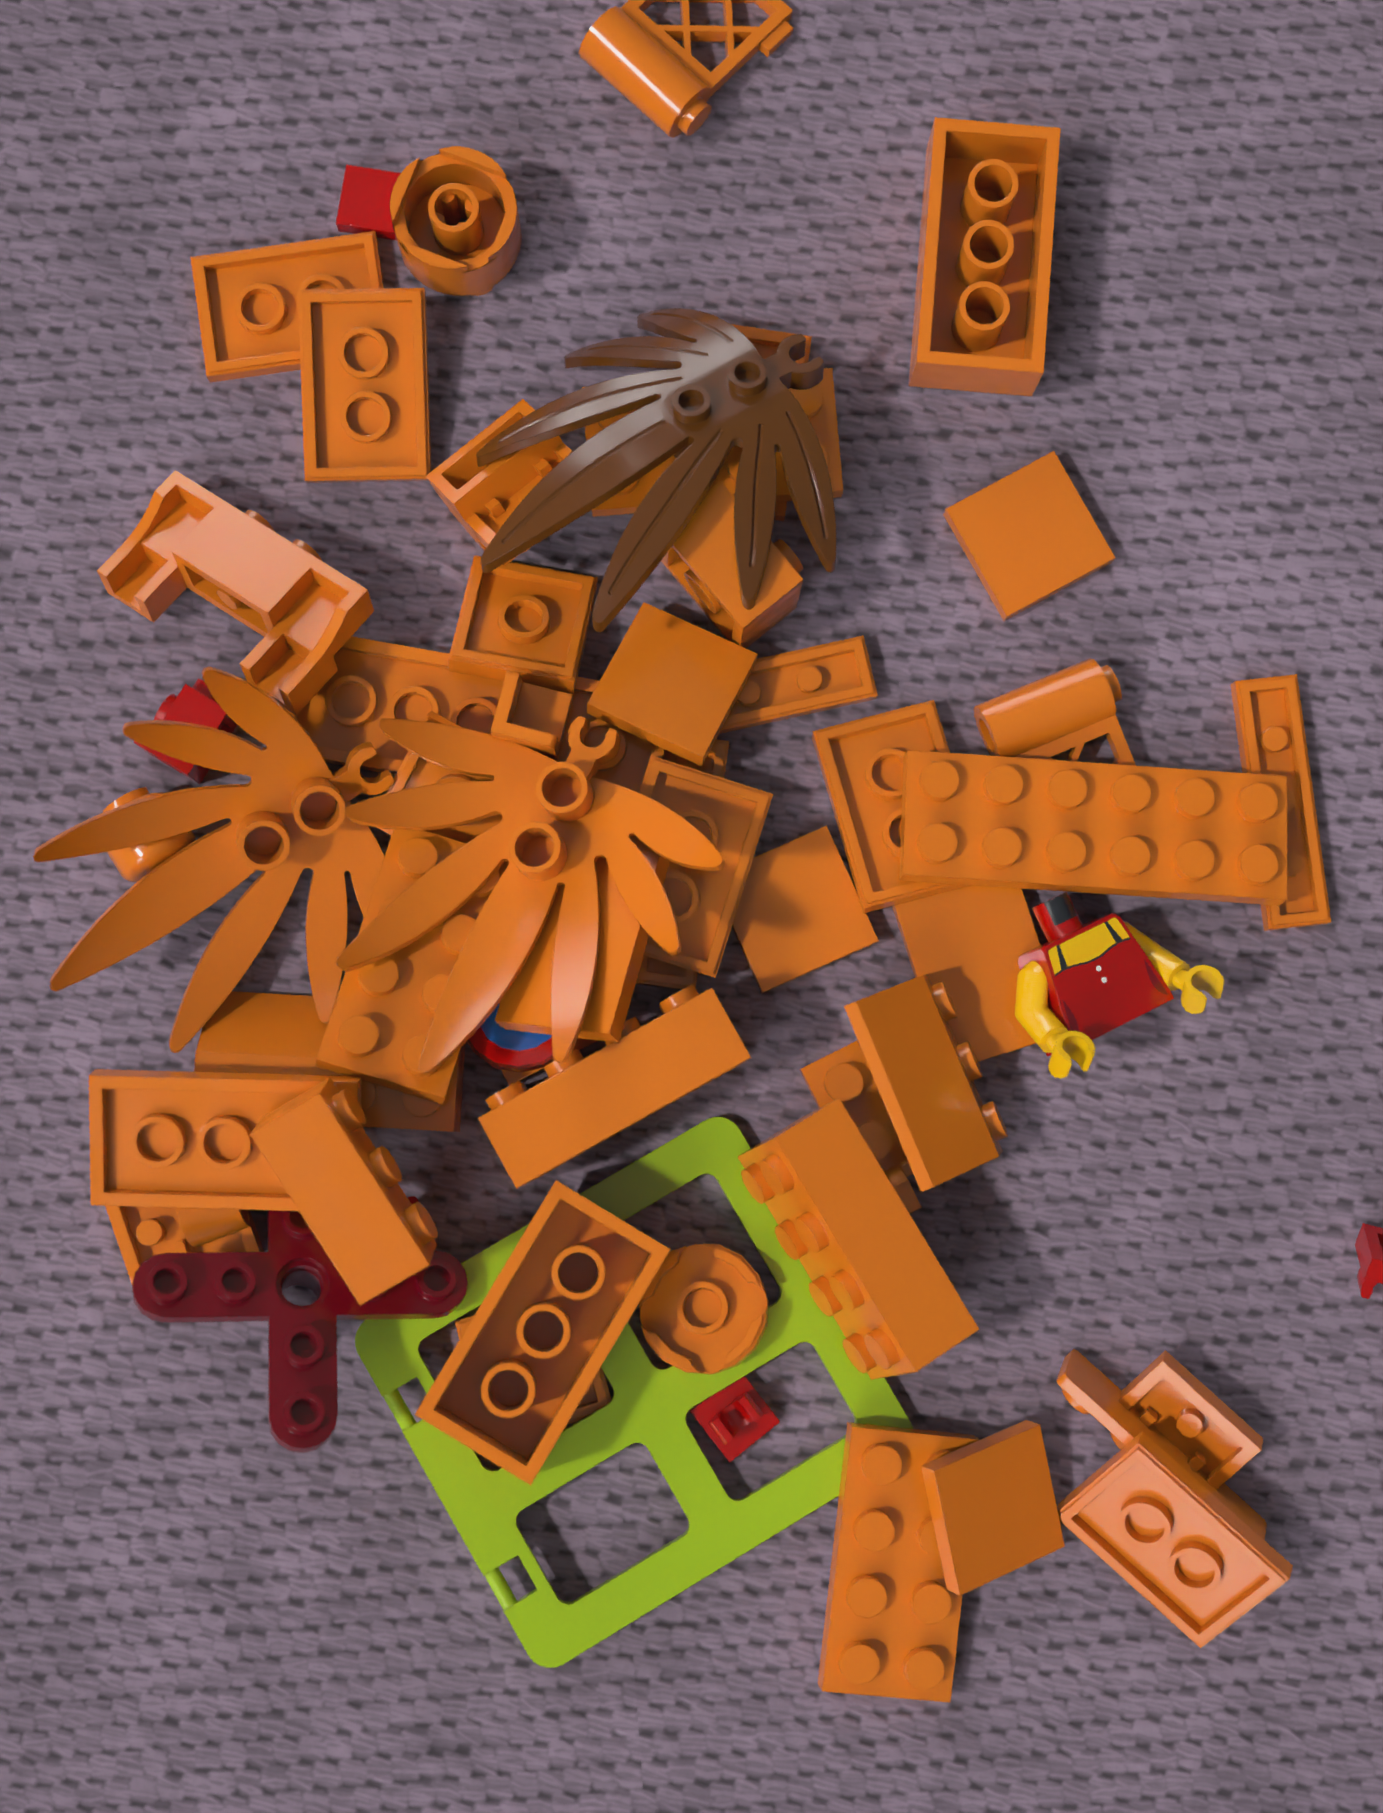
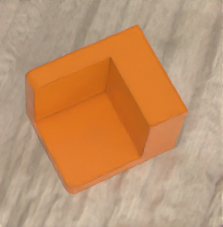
[490,670,573,760]

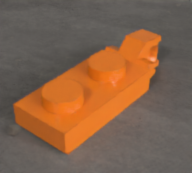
[799,1040,922,1214]

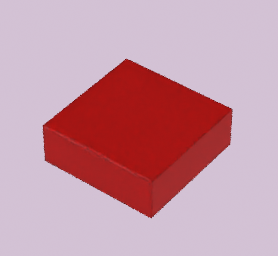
[336,164,401,241]

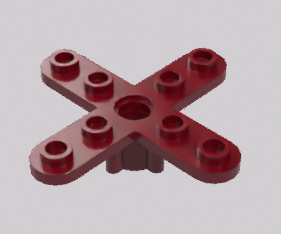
[132,1210,468,1453]

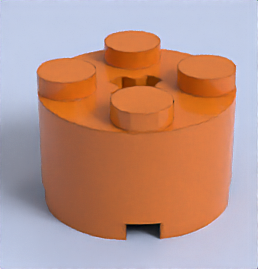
[390,146,522,296]

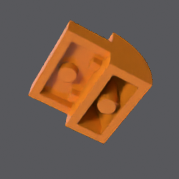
[425,399,573,566]

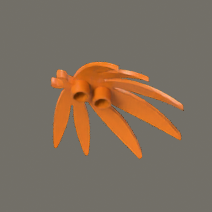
[33,666,395,1053]
[335,716,725,1075]

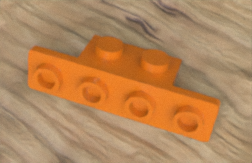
[1056,1349,1267,1540]

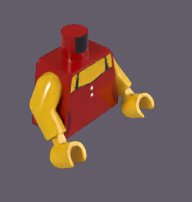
[1015,892,1224,1079]

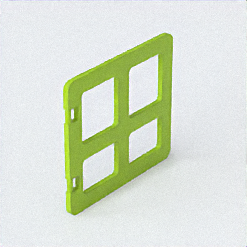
[355,1117,913,1668]

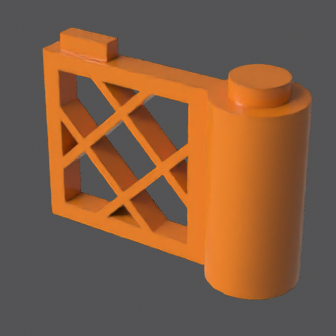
[579,0,793,138]
[974,658,1136,766]

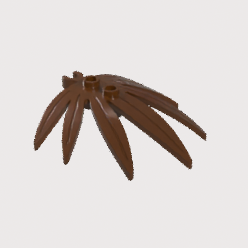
[476,308,836,632]

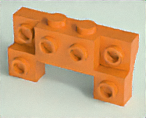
[97,470,374,716]

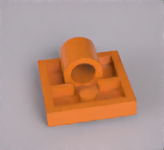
[105,1206,264,1284]

